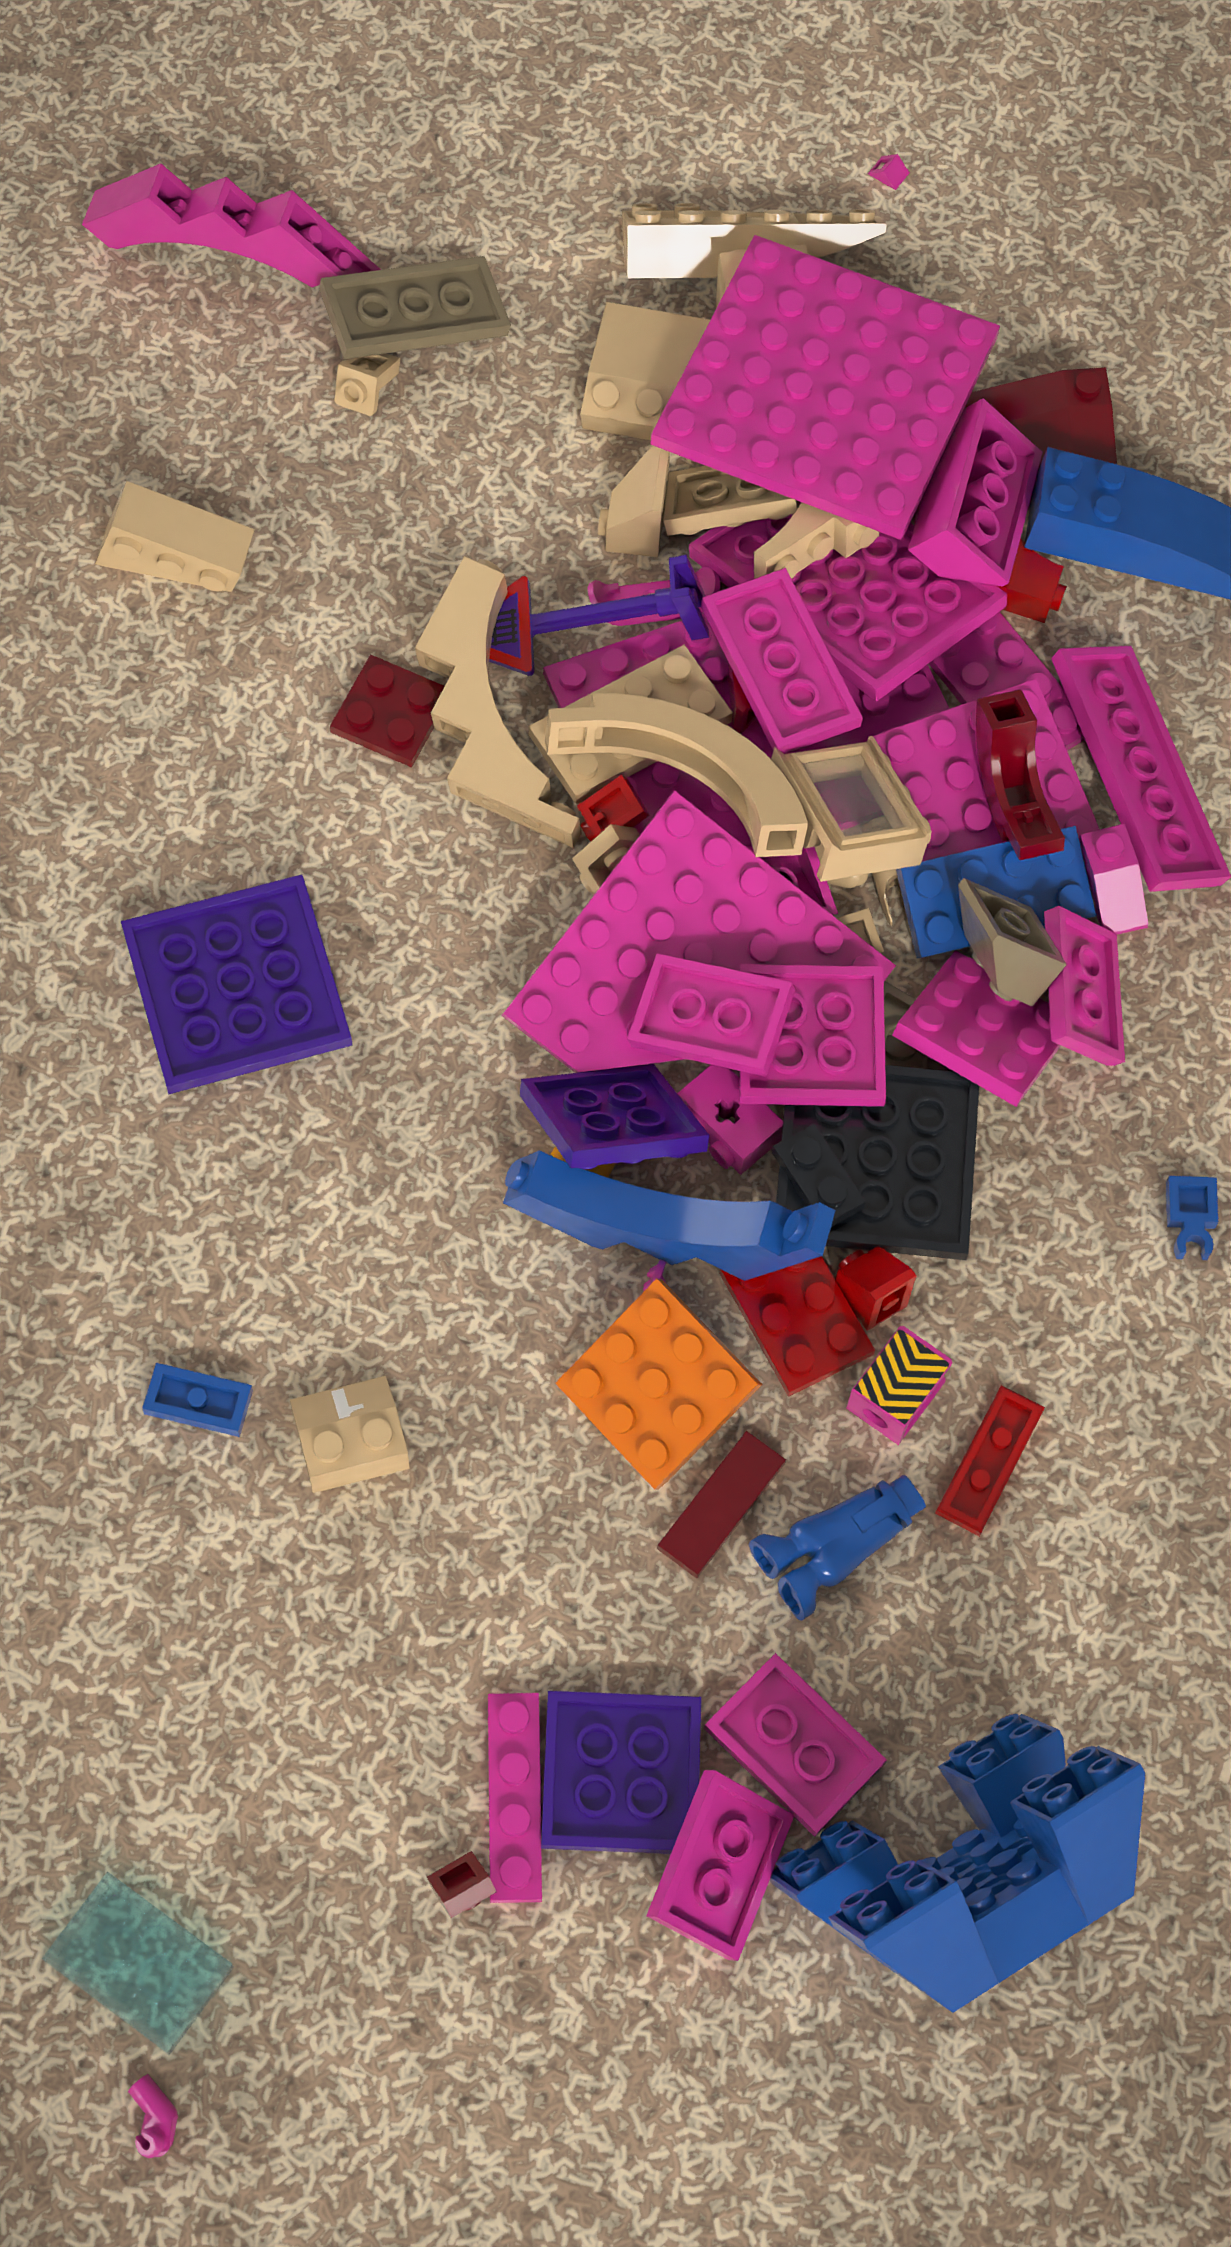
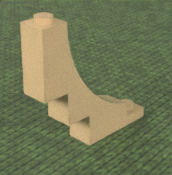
[415,556,582,848]

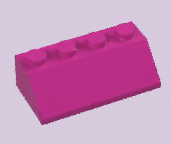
[908,398,1043,586]

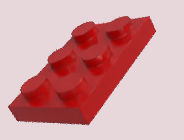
[719,1256,875,1397]

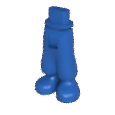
[749,1475,926,1621]

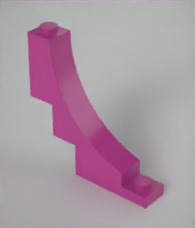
[82,163,381,288]

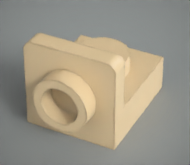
[334,353,400,416]
[572,824,640,894]

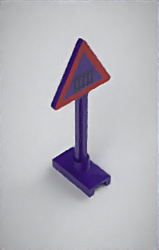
[489,555,709,676]

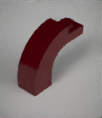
[976,689,1065,861]

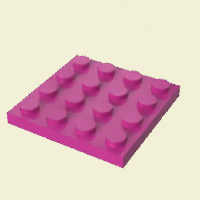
[873,678,1100,861]

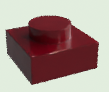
[426,1851,497,1918]

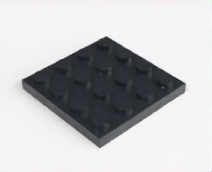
[776,1065,980,1260]

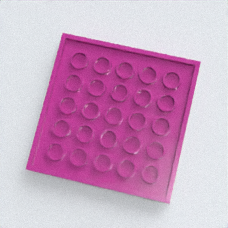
[651,235,1000,540]

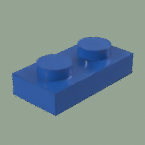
[142,1363,253,1437]

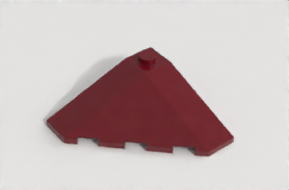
[964,367,1117,510]

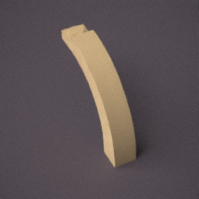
[545,693,808,857]

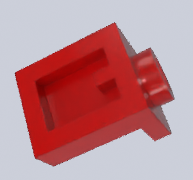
[577,774,650,842]

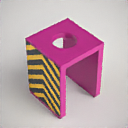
[846,1326,952,1445]

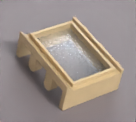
[771,736,932,882]

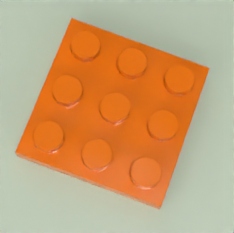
[555,1278,763,1490]

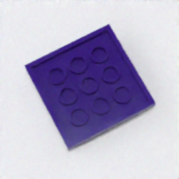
[121,874,353,1095]

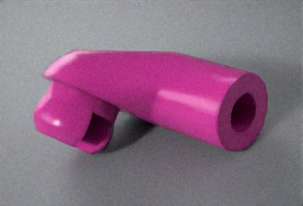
[128,2074,178,2158]

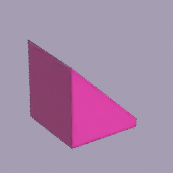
[868,154,910,190]

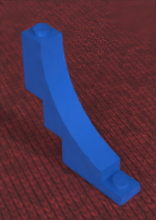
[503,1150,836,1281]

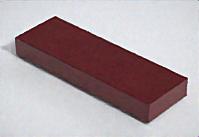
[657,1431,786,1578]

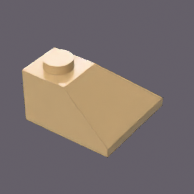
[598,445,670,557]

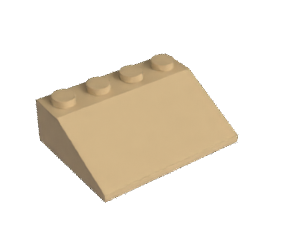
[580,302,710,440]

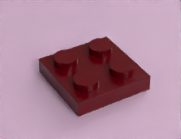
[330,654,445,767]

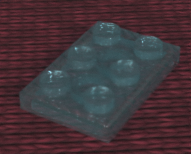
[42,1871,234,2055]

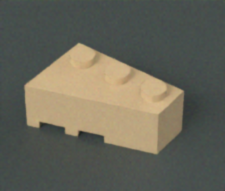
[95,481,255,592]

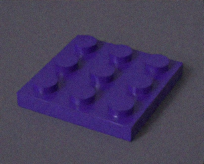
[520,1064,709,1169]
[541,1691,701,1854]

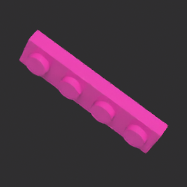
[488,1693,542,1903]

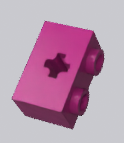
[677,1065,783,1175]

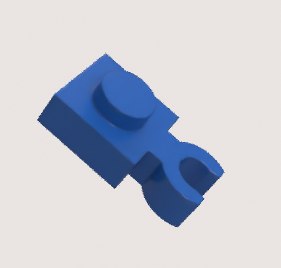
[1166,1176,1219,1260]

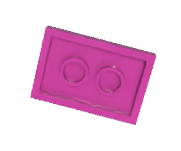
[1044,906,1125,1066]
[627,953,795,1077]
[704,1653,887,1837]
[646,1770,795,1961]

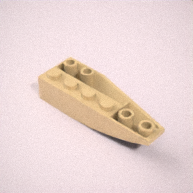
[622,203,886,278]

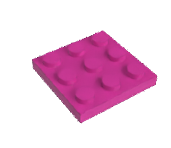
[892,950,1061,1107]
[739,964,886,1106]

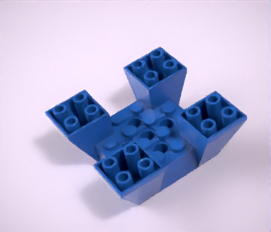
[770,1714,1145,2013]

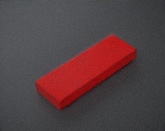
[935,1385,1045,1537]

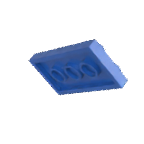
[896,826,1096,959]

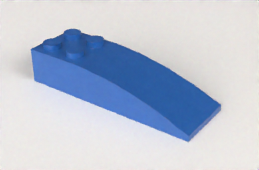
[1024,447,1231,600]

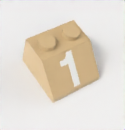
[290,1376,410,1493]

